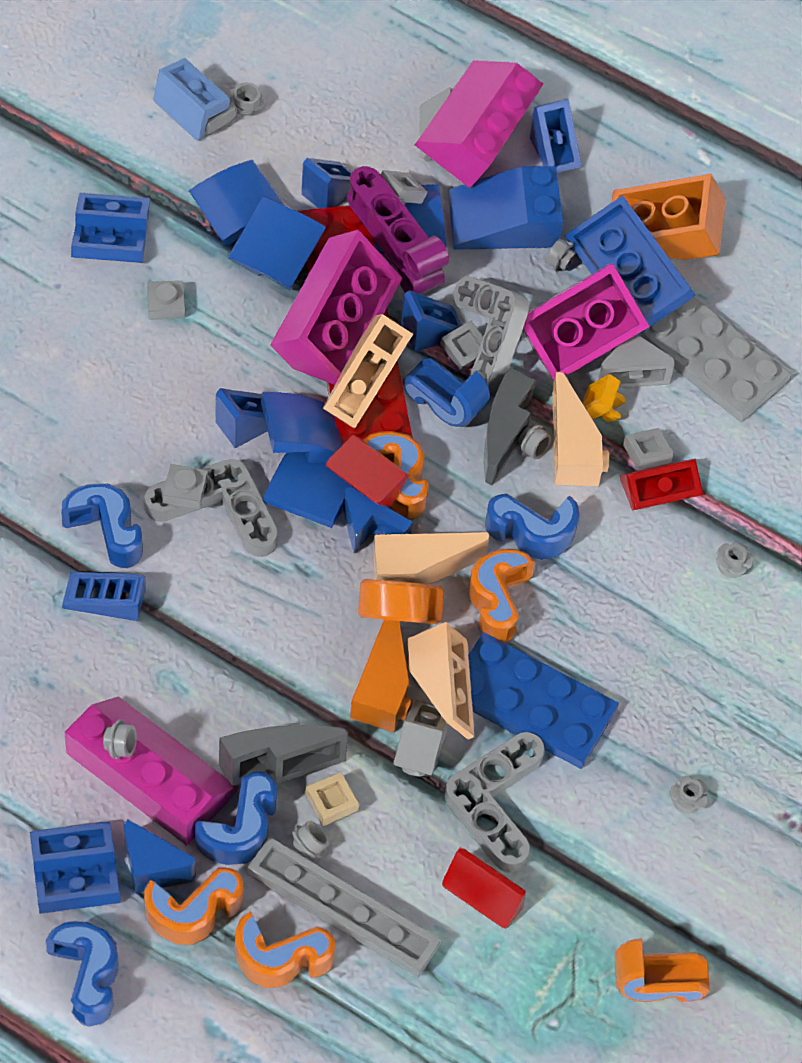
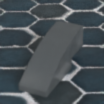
[484,367,536,485]
[219,725,348,786]

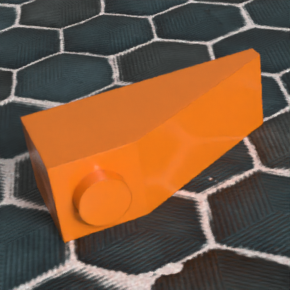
[350,620,413,733]

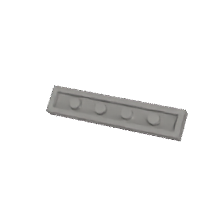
[247,837,441,977]

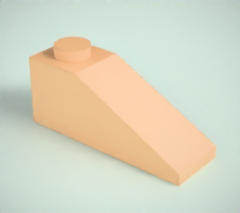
[323,314,413,428]
[552,372,609,487]
[373,532,489,585]
[406,622,475,739]

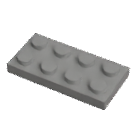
[639,297,791,423]

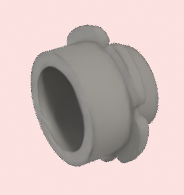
[230,82,264,115]
[545,238,576,272]
[518,425,552,459]
[716,542,753,578]
[103,720,137,760]
[670,776,709,814]
[293,821,330,858]

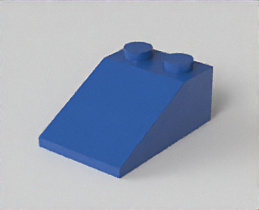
[448,166,563,250]

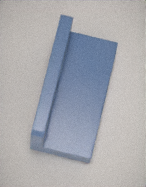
[153,58,230,140]

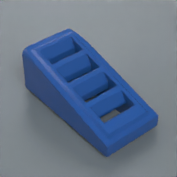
[62,572,146,621]

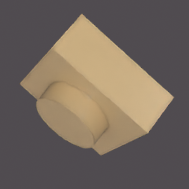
[305,772,359,826]

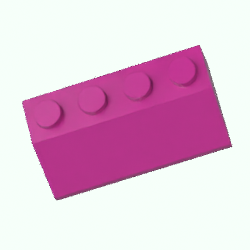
[414,60,544,188]
[270,230,403,385]
[65,696,239,846]

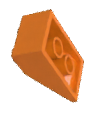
[612,174,726,260]

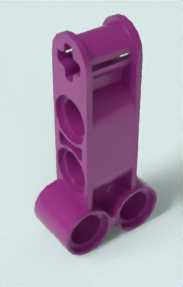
[347,166,449,295]

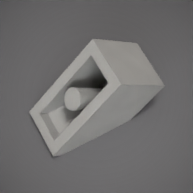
[393,700,449,776]

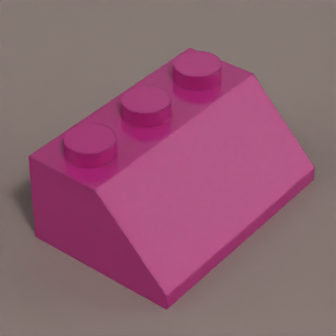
[522,264,649,381]

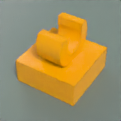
[582,373,626,423]

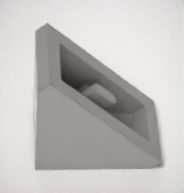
[598,334,675,388]

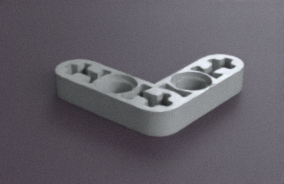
[454,276,529,396]
[144,459,277,557]
[445,732,544,873]

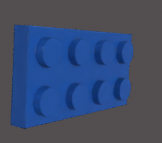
[564,195,695,335]
[468,632,619,769]

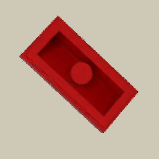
[325,435,410,507]
[620,459,703,511]
[442,847,526,929]

